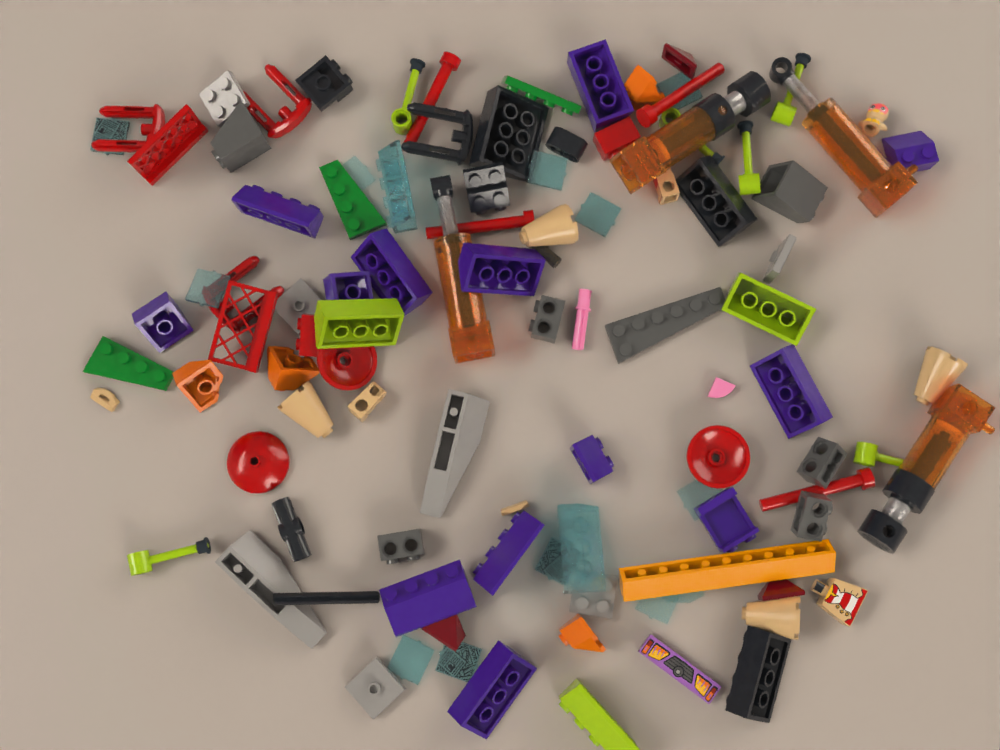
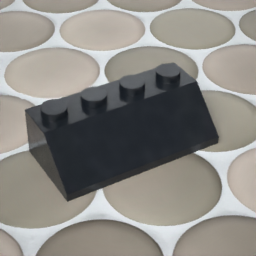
[676,155,757,247]
[725,626,792,723]

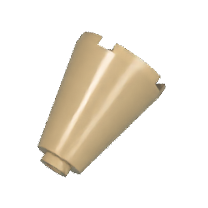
[519,204,579,247]
[914,346,968,406]
[277,380,334,438]
[741,596,800,640]

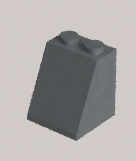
[210,102,272,173]
[751,160,828,223]

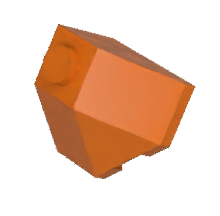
[624,65,665,110]
[267,346,319,391]
[172,360,223,413]
[559,614,606,652]

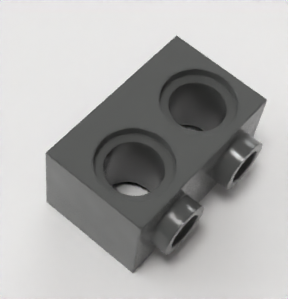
[528,295,565,344]
[797,437,847,489]
[791,491,833,541]
[377,529,425,564]

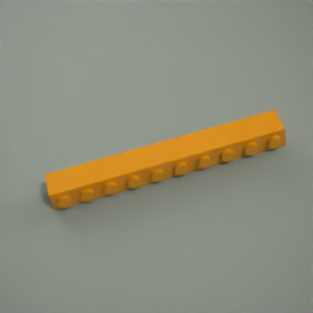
[619,539,836,602]

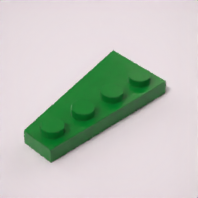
[501,75,582,116]
[319,160,387,240]
[82,336,174,391]

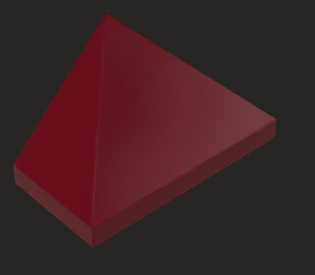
[661,43,697,80]
[757,579,805,601]
[421,614,466,652]

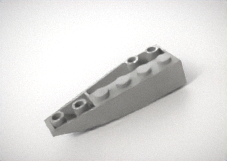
[420,389,490,518]
[215,530,327,649]

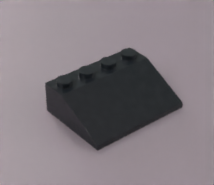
[469,85,549,182]

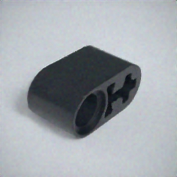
[545,127,588,163]

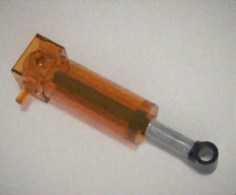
[769,57,918,218]
[430,175,495,364]

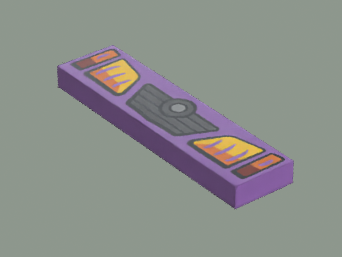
[638,634,721,704]

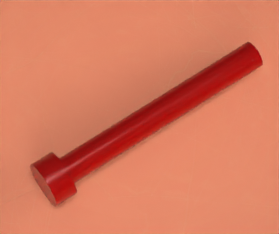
[401,51,461,151]
[636,63,725,128]
[426,210,534,240]
[759,467,875,512]

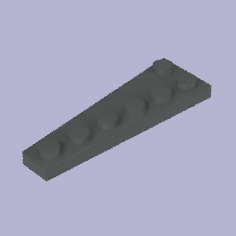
[605,287,725,364]

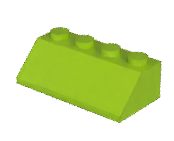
[721,272,816,346]
[314,298,405,349]
[559,679,640,750]

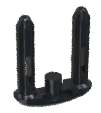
[401,102,473,166]

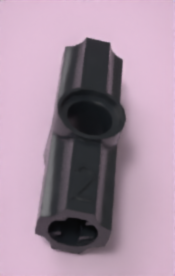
[271,497,312,562]

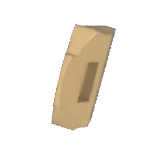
[90,387,120,412]
[501,500,529,516]

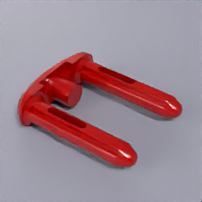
[243,64,312,138]
[91,104,165,156]
[202,256,284,332]

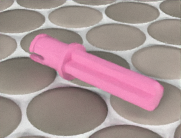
[572,289,592,350]

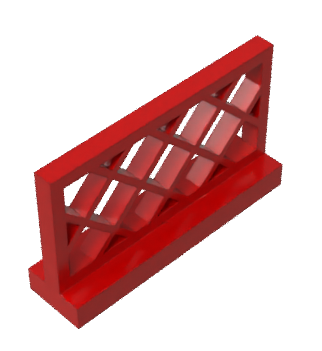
[127,104,209,186]
[208,280,279,373]

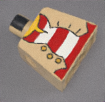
[810,578,868,627]

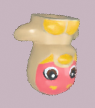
[858,103,889,137]

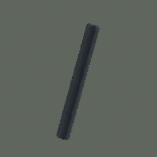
[273,591,380,605]

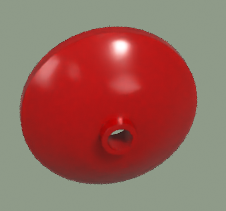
[317,346,377,391]
[686,425,750,489]
[227,431,290,494]

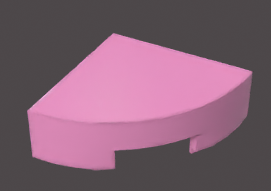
[707,377,736,398]

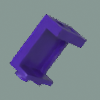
[693,487,760,553]

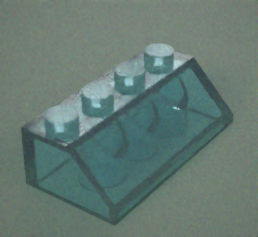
[376,140,418,234]
[557,503,606,594]

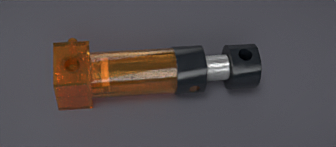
[609,71,771,194]
[857,384,995,554]

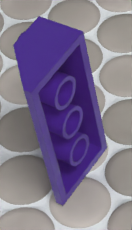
[567,39,634,133]
[231,185,324,239]
[351,228,433,316]
[458,243,546,296]
[750,344,833,439]
[472,510,545,596]
[379,559,477,637]
[447,640,537,740]

